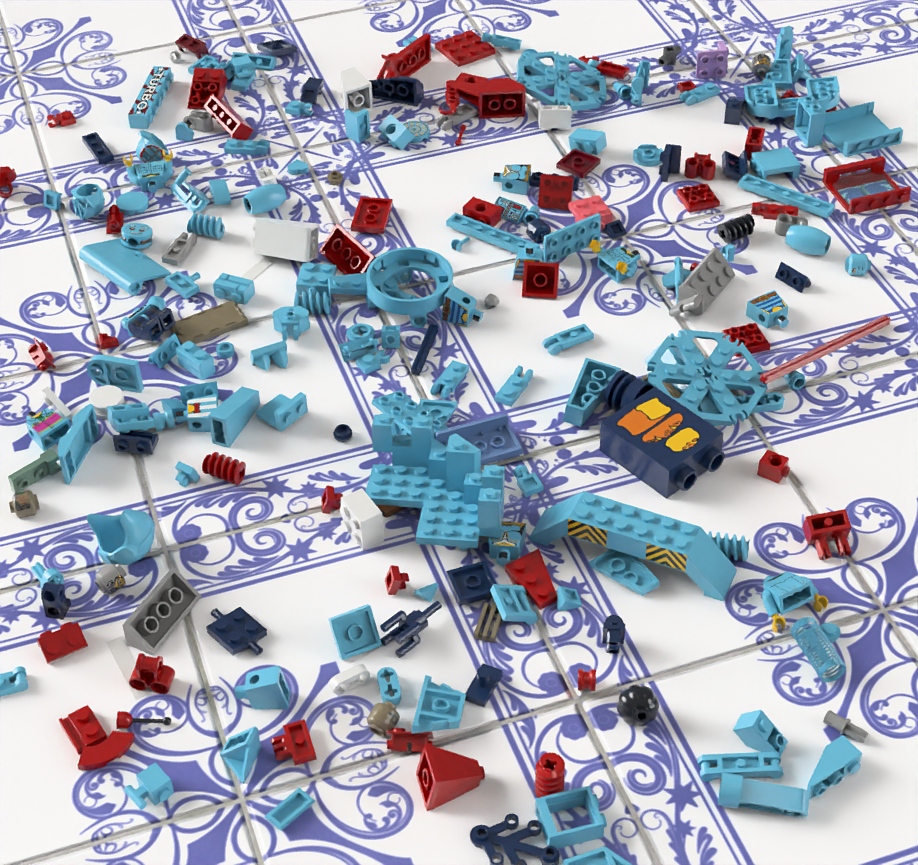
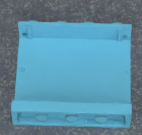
[823,101,903,157]

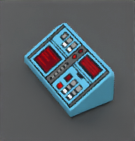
[494,196,527,224]

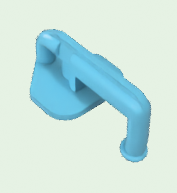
[171,167,211,212]
[662,257,692,304]

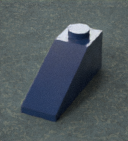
[724,96,745,125]

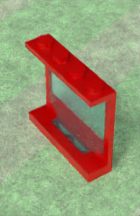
[822,156,911,215]

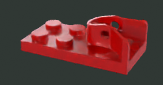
[381,33,431,79]

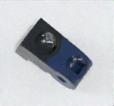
[41,582,71,620]

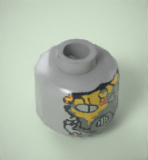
[752,53,771,76]
[94,563,127,594]

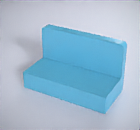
[345,108,370,143]

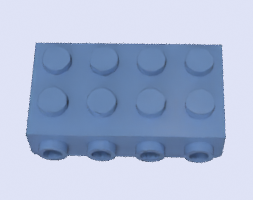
[435,414,523,465]

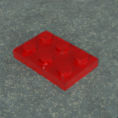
[351,197,393,234]

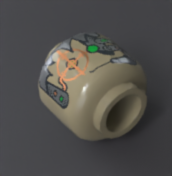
[9,490,40,518]

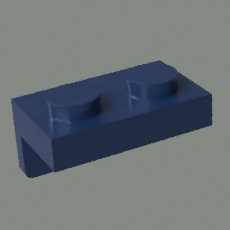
[659,144,682,182]
[722,150,749,181]
[113,431,159,455]

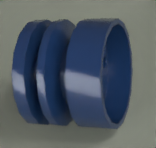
[604,370,653,411]

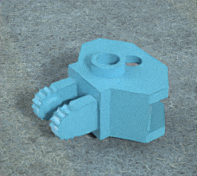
[273,306,310,341]

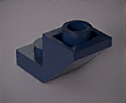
[300,77,324,105]

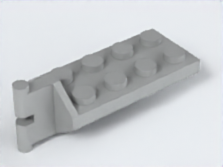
[669,247,736,317]

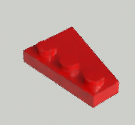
[505,549,557,610]

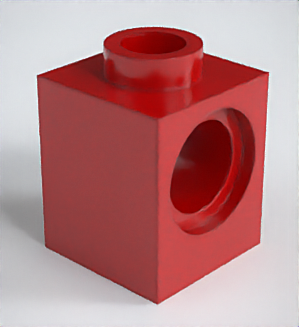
[757,450,790,484]

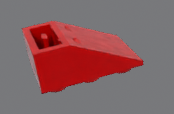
[187,68,227,110]

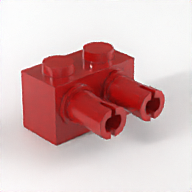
[802,509,852,560]

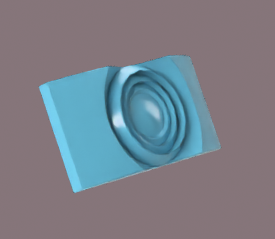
[58,404,100,485]

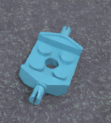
[630,60,651,106]

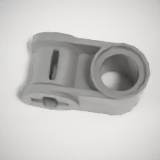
[183,109,214,133]
[774,214,808,236]

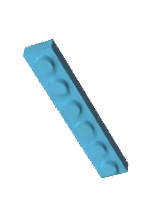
[738,173,835,218]
[446,212,540,254]

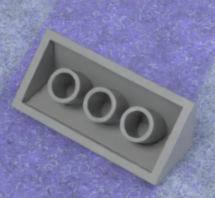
[122,567,202,655]

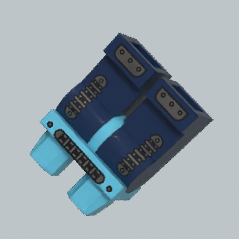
[121,304,176,342]

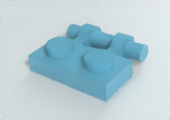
[188,55,226,75]

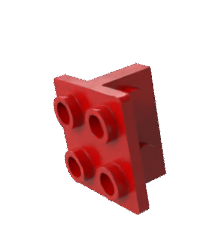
[538,174,574,210]

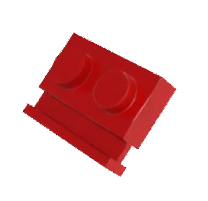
[58,705,108,755]

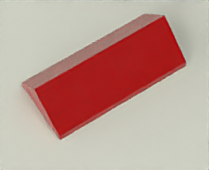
[319,223,376,275]

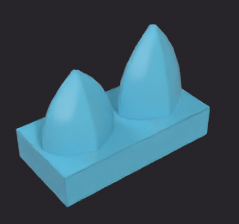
[791,53,813,83]
[250,340,288,371]

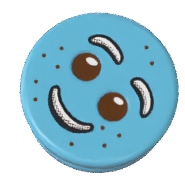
[121,223,153,249]

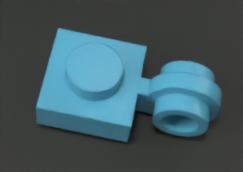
[513,465,543,497]

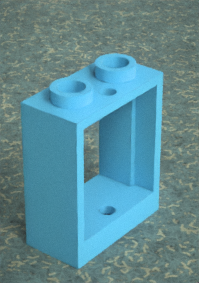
[794,96,826,147]
[535,786,607,849]

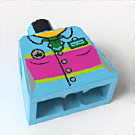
[26,408,71,451]

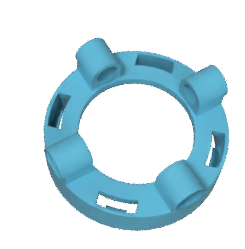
[366,247,454,328]

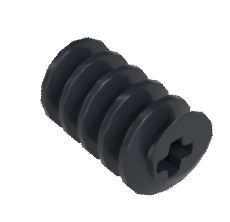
[717,213,755,244]

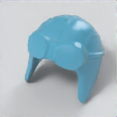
[87,509,155,565]

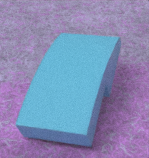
[209,179,231,205]

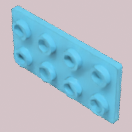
[543,213,601,263]
[371,390,448,436]

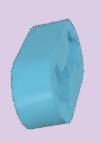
[377,667,401,706]

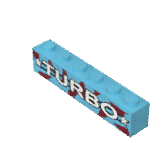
[128,66,174,129]

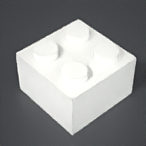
[340,488,384,550]

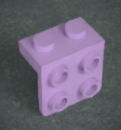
[696,41,729,79]

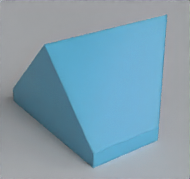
[220,726,261,784]

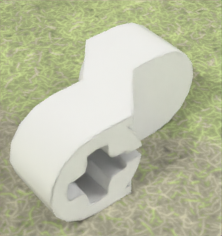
[255,166,277,186]

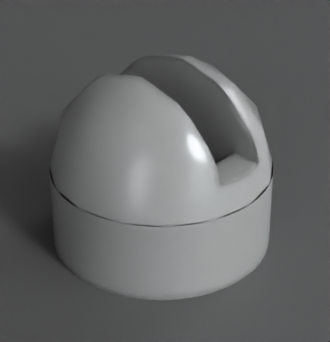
[484,293,500,309]

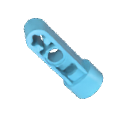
[718,772,810,817]

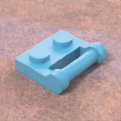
[490,584,538,625]

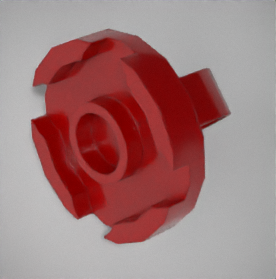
[0,166,17,198]

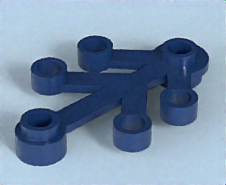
[470,813,560,865]

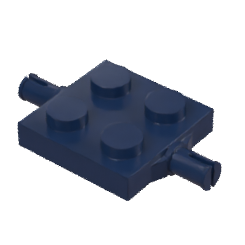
[206,607,267,656]

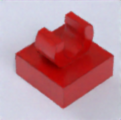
[321,485,343,514]
[384,565,410,595]

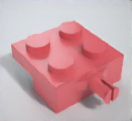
[568,195,613,230]

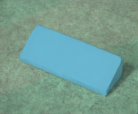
[231,52,277,71]

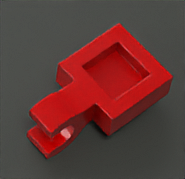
[46,111,76,128]

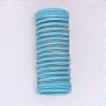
[790,617,846,682]

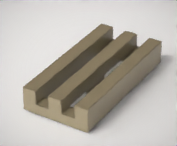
[474,602,502,643]

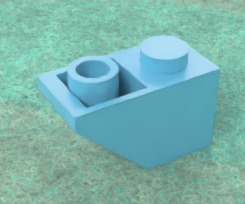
[733,710,788,757]

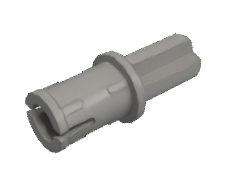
[823,710,868,743]

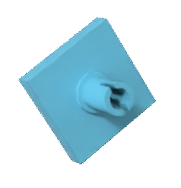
[328,604,382,660]

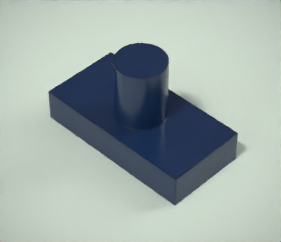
[465,663,503,708]

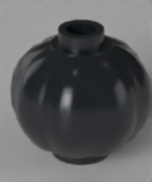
[617,685,659,727]

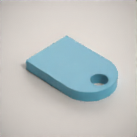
[87,355,144,393]

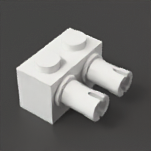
[538,105,572,130]

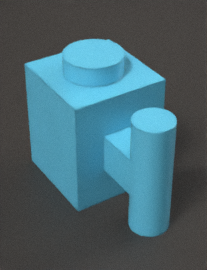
[231,55,256,79]
[124,762,174,810]

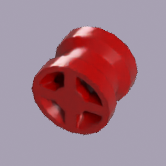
[578,669,596,692]

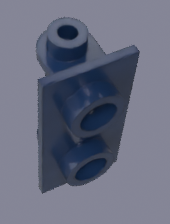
[775,261,812,293]

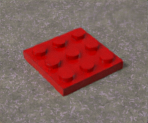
[435,30,495,67]

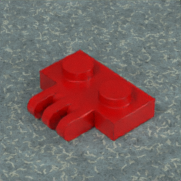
[271,719,317,766]

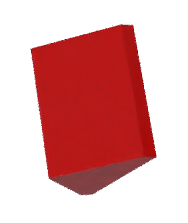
[522,261,559,299]

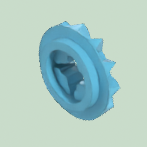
[346,323,375,341]

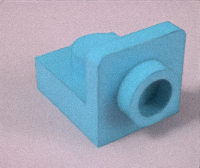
[381,325,400,349]

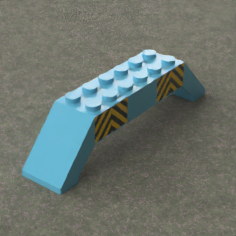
[529,491,737,602]

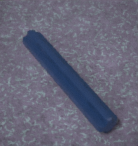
[411,324,438,375]

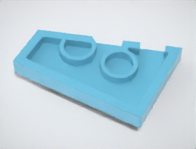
[589,549,660,596]

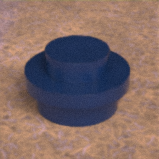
[333,424,353,441]

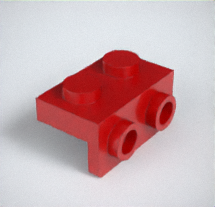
[37,622,88,664]

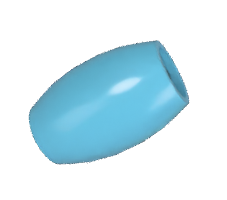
[243,184,287,214]
[785,225,831,255]

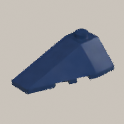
[369,76,424,107]

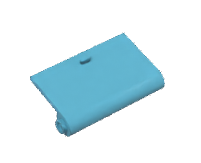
[79,238,171,296]

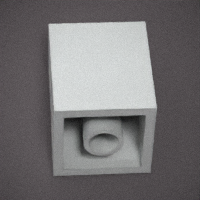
[340,67,373,114]

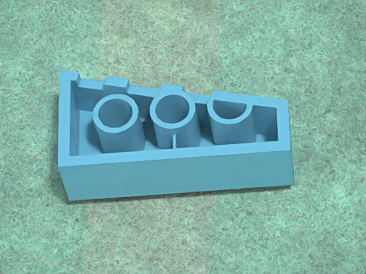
[563,358,621,427]

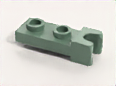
[8,449,62,493]

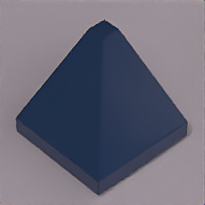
[603,219,627,240]

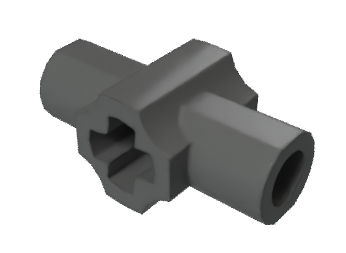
[658,45,681,67]

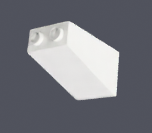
[252,217,320,262]

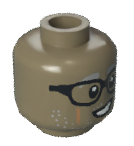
[367,701,400,737]

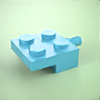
[296,263,337,297]
[107,402,155,433]

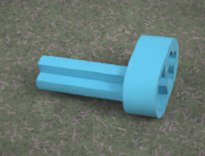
[31,562,64,590]

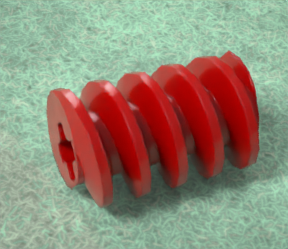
[202,452,246,485]
[535,752,565,798]

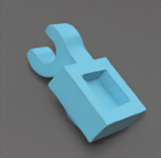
[285,101,313,116]

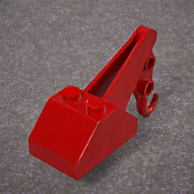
[438,78,525,119]

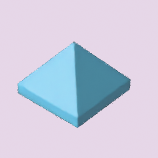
[414,583,439,602]

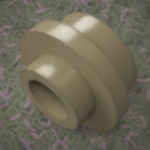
[327,171,343,185]

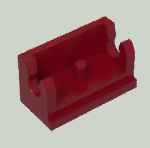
[175,33,209,59]

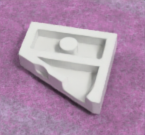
[42,386,73,421]

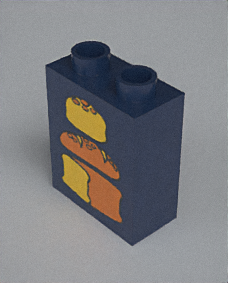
[599,387,725,499]

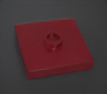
[556,148,601,178]

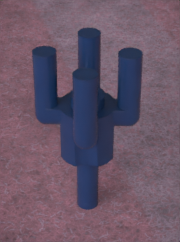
[380,601,442,658]

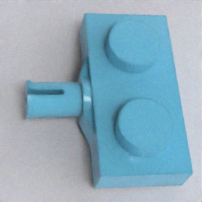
[164,271,201,299]

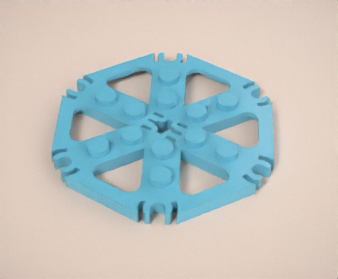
[516,51,607,111]
[647,329,767,426]

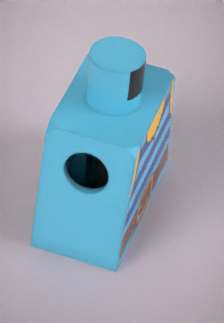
[513,242,545,281]
[441,285,484,327]
[746,290,789,328]

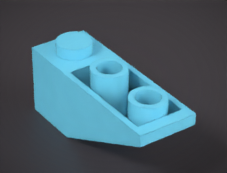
[807,735,862,800]

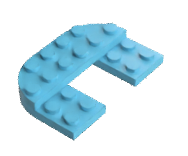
[744,76,840,120]

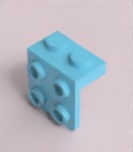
[256,392,308,432]

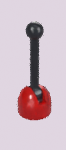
[116,711,172,729]

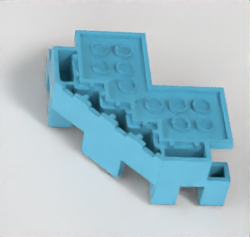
[366,414,505,548]

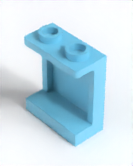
[749,147,801,180]

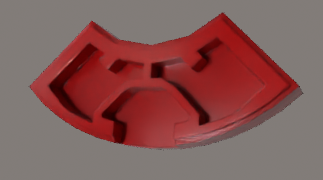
[77,731,135,770]

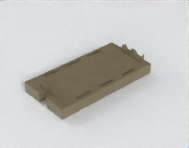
[169,300,248,345]

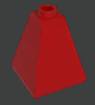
[416,744,485,811]

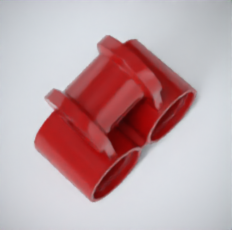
[684,152,716,181]
[129,653,176,694]

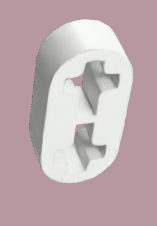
[329,664,371,695]

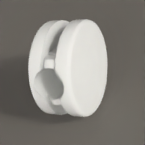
[89,385,125,419]

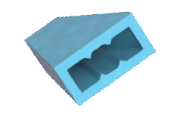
[208,386,261,448]

